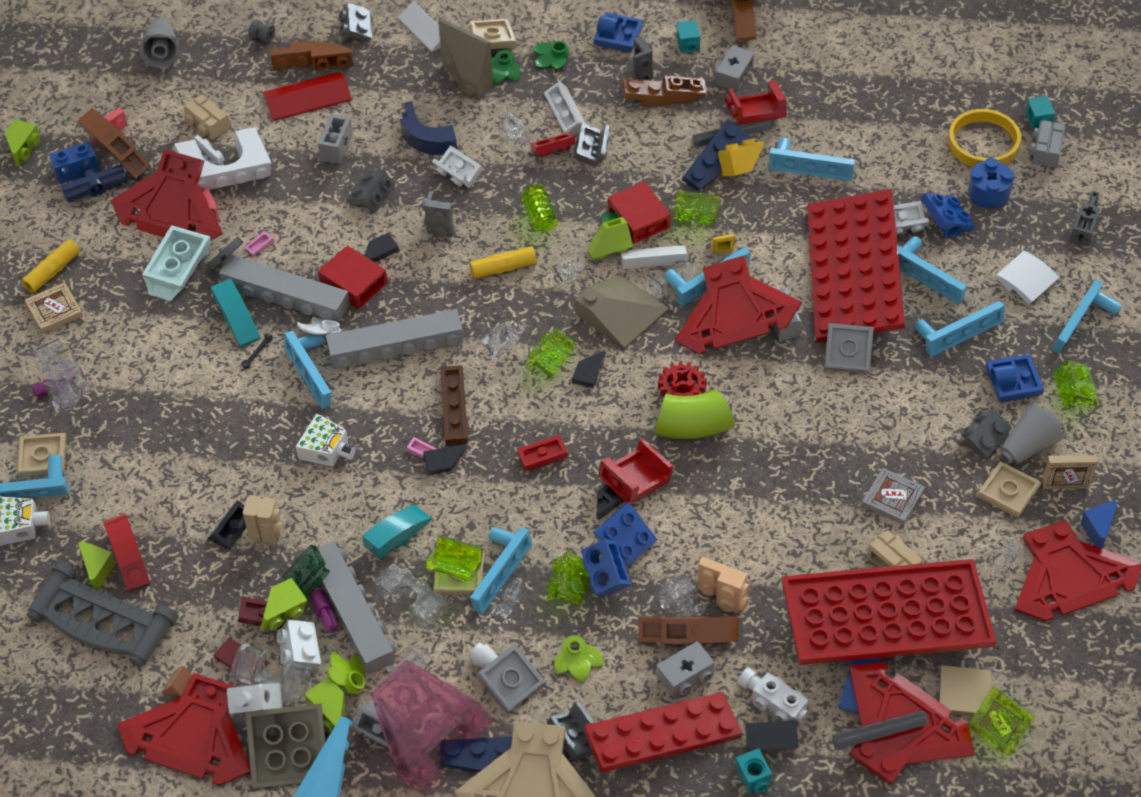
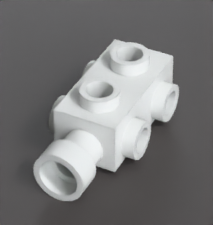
[737,667,809,724]

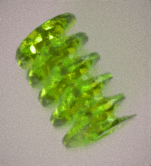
[521,184,558,232]

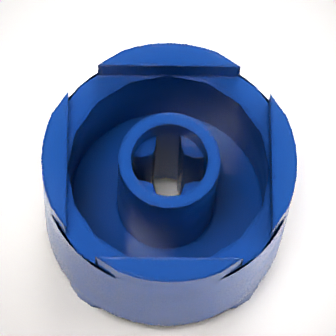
[968,158,1014,208]

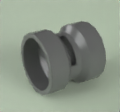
[248,19,275,44]

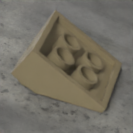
[438,18,493,99]
[575,274,669,349]
[245,703,326,789]

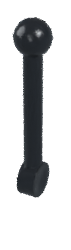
[241,333,273,369]

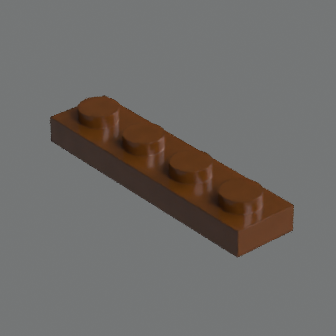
[440,365,468,445]

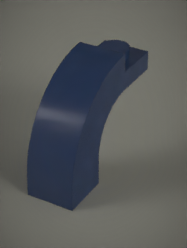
[400,102,457,155]

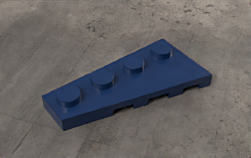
[681,119,758,191]
[440,737,513,772]

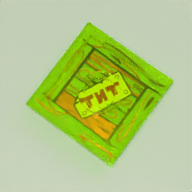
[967,686,1035,756]

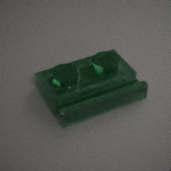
[282,545,330,599]

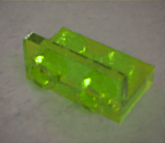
[526,328,577,378]

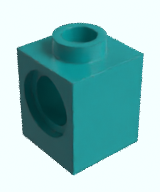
[676,20,701,53]
[1025,96,1055,130]
[735,748,772,794]

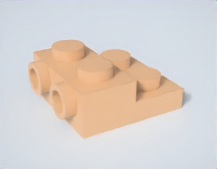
[697,556,750,613]

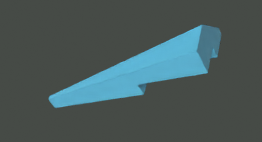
[293,716,353,797]

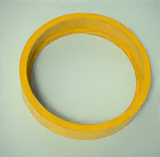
[948,109,1021,167]

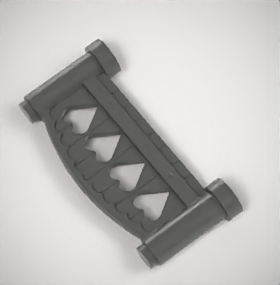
[26,561,179,667]

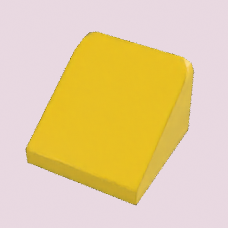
[710,234,735,254]

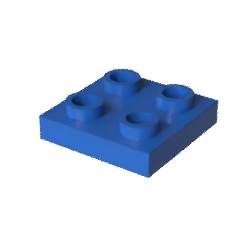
[593,12,643,53]
[920,193,975,239]
[985,354,1044,402]
[592,502,658,568]

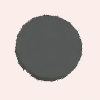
[206,236,243,270]

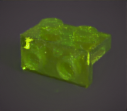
[673,190,720,224]
[1053,360,1100,409]
[426,535,483,582]
[547,551,589,606]

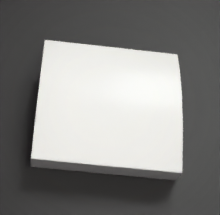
[995,251,1059,304]

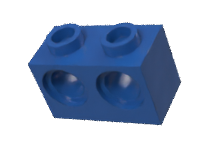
[49,142,100,184]
[581,539,631,596]

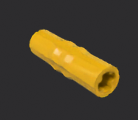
[21,239,80,294]
[469,246,537,279]

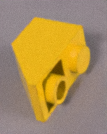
[718,138,764,176]

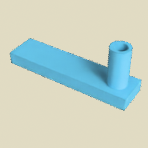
[768,138,855,181]
[898,236,967,304]
[664,247,750,307]
[1051,279,1122,354]
[914,301,1005,357]
[284,331,331,410]
[0,455,69,498]
[470,527,533,615]

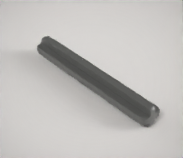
[692,120,772,147]
[832,710,928,749]

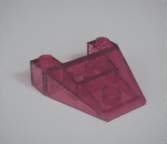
[370,660,494,791]

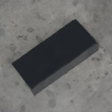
[207,500,246,550]
[745,720,799,751]

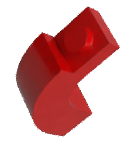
[103,513,150,591]

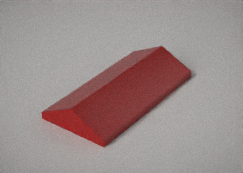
[263,71,352,121]

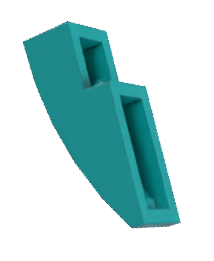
[211,279,261,347]
[362,505,432,559]

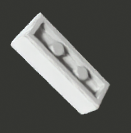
[398,1,441,53]
[544,81,585,134]
[620,245,687,269]

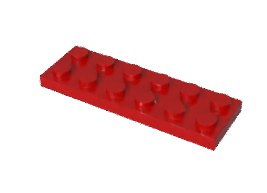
[583,692,742,773]

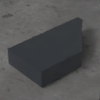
[364,233,399,263]
[423,444,465,475]

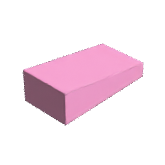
[244,231,275,256]
[406,437,436,458]

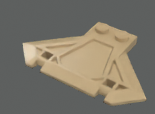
[454,721,596,797]

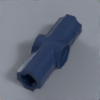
[61,164,128,202]

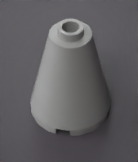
[139,18,180,68]
[1001,403,1066,465]

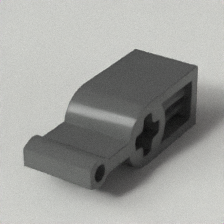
[1070,191,1099,247]

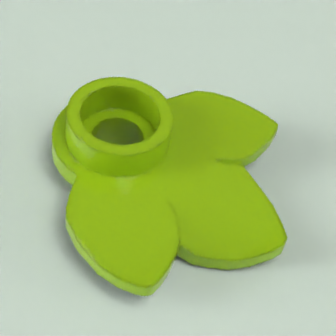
[554,635,604,683]
[326,651,365,695]

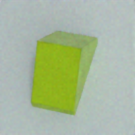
[78,541,116,590]

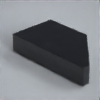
[572,351,606,388]
[596,485,624,520]

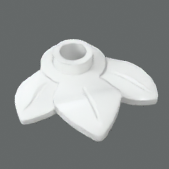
[297,316,341,337]

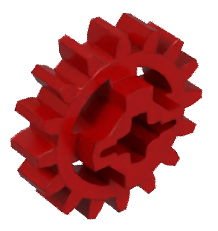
[658,361,707,396]

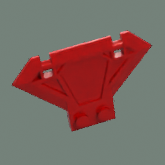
[110,149,223,241]
[674,255,802,354]
[1014,519,1141,621]
[848,662,975,785]
[117,673,251,785]

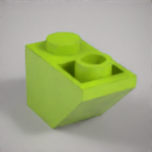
[5,119,40,167]
[587,217,633,259]
[260,578,307,632]
[305,677,346,734]

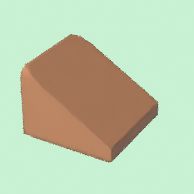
[162,666,192,696]

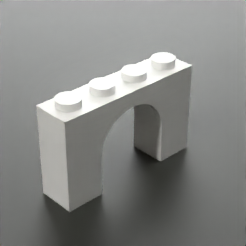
[175,127,271,191]

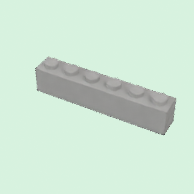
[219,255,350,323]
[326,309,464,368]
[308,541,396,675]

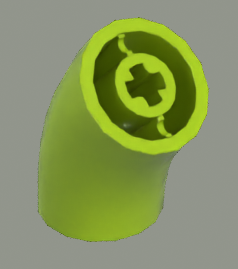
[655,389,735,440]

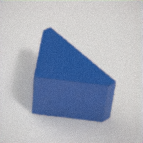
[1080,500,1118,549]

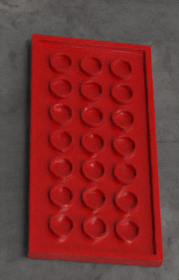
[807,189,906,343]
[781,559,996,665]

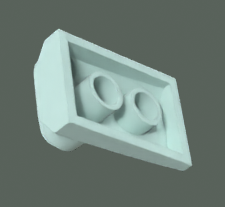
[142,225,211,301]

